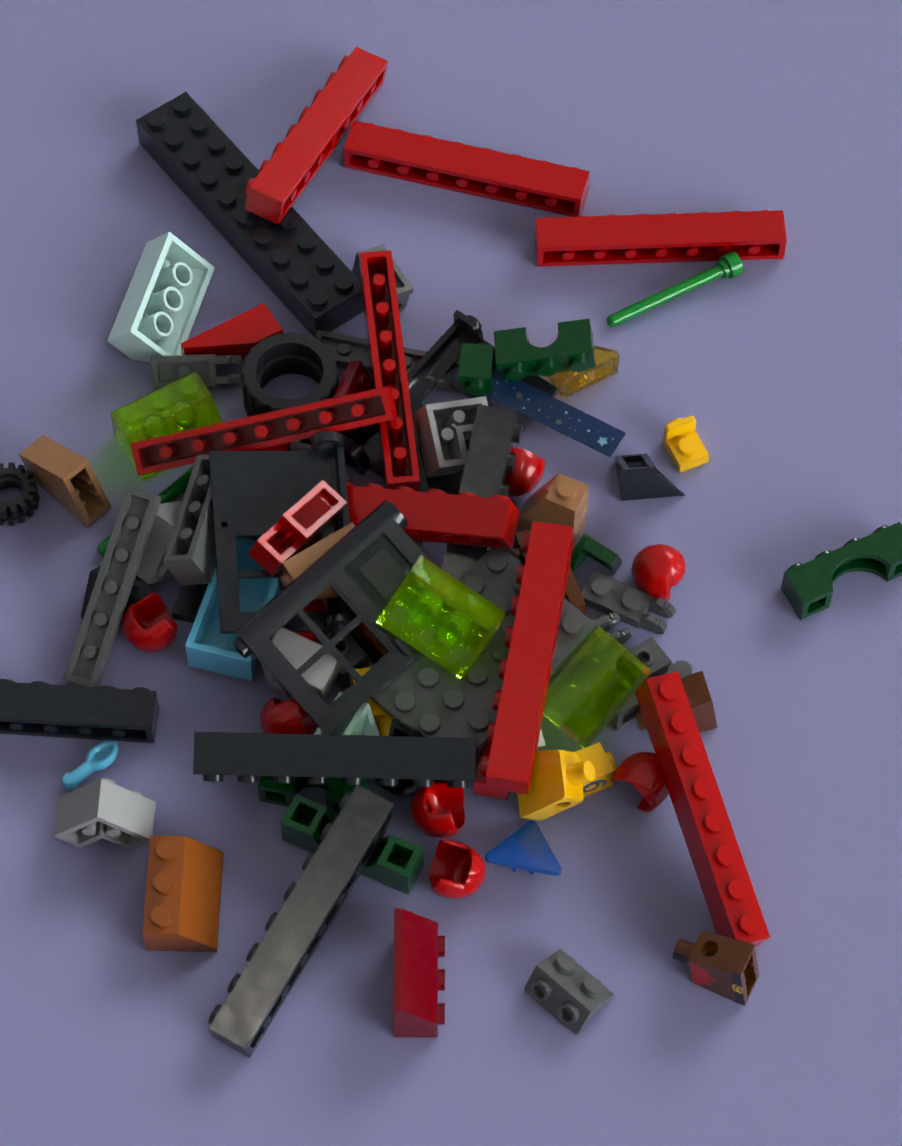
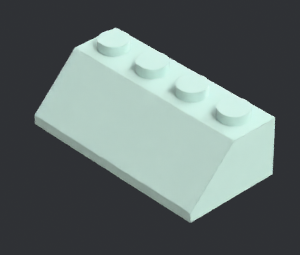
[107,232,215,363]

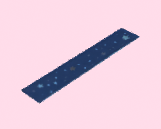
[451,366,626,457]

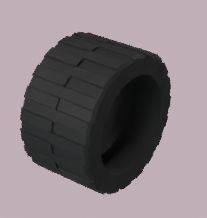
[241,332,339,416]

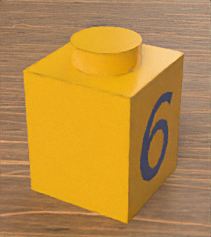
[575,742,617,797]

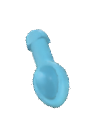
[62,741,119,790]

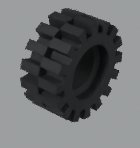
[0,462,40,526]

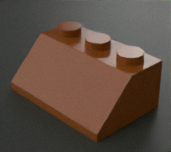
[142,835,224,952]

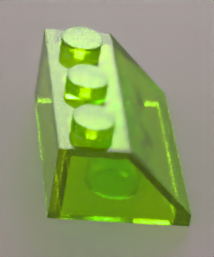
[110,372,223,480]
[376,555,506,680]
[543,627,652,748]

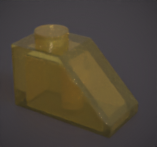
[548,345,619,399]

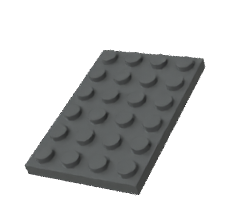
[367,548,597,753]

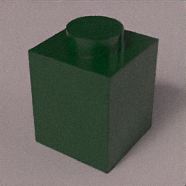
[458,343,496,396]

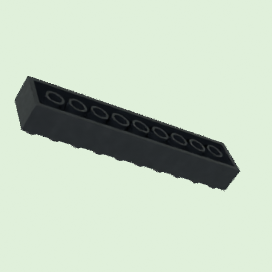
[136,92,364,338]

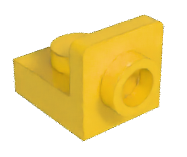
[663,415,709,473]

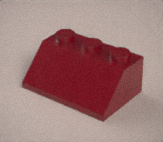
[393,908,445,1038]

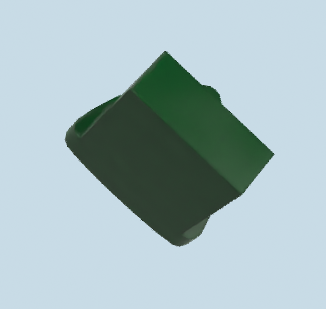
[570,533,622,573]

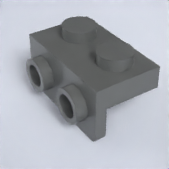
[524,949,614,1035]

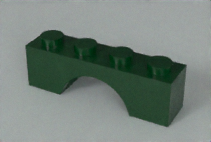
[781,522,902,620]
[280,793,424,895]

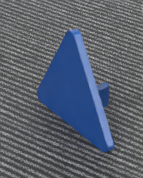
[484,821,561,876]

